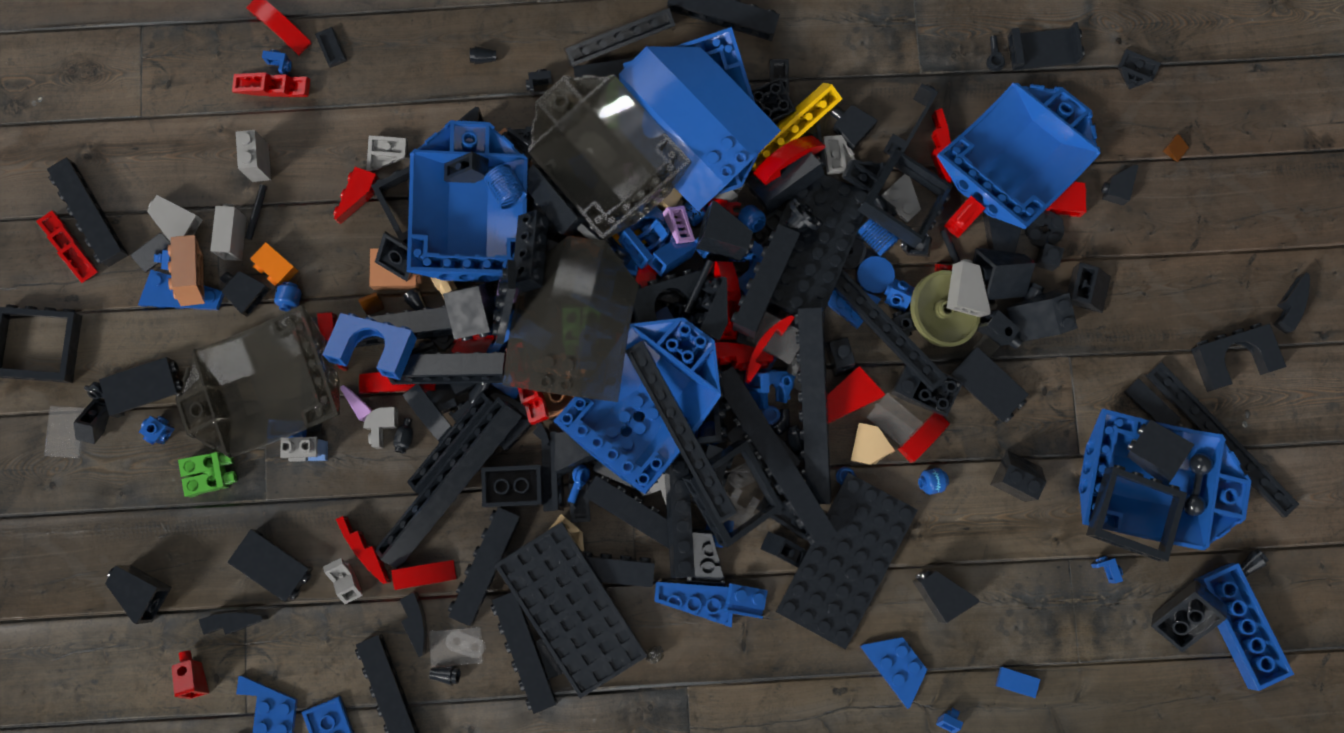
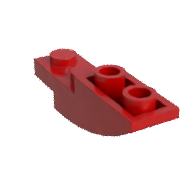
[714,261,741,340]
[715,342,774,371]

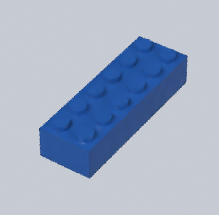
[1194,563,1294,691]

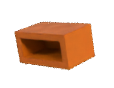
[250,242,298,286]

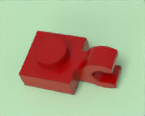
[708,198,741,218]

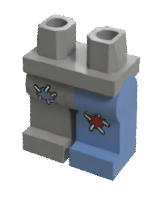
[280,437,328,462]

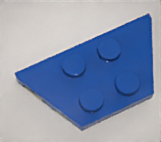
[860,637,927,709]

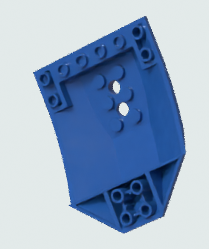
[554,318,721,495]

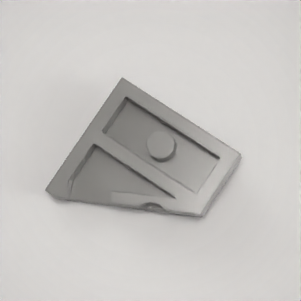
[366,135,408,172]
[822,135,856,175]
[881,174,921,224]

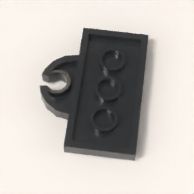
[492,260,516,344]

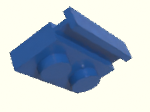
[724,583,768,619]

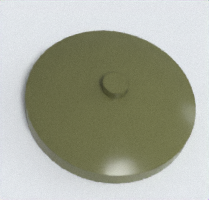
[910,270,981,347]

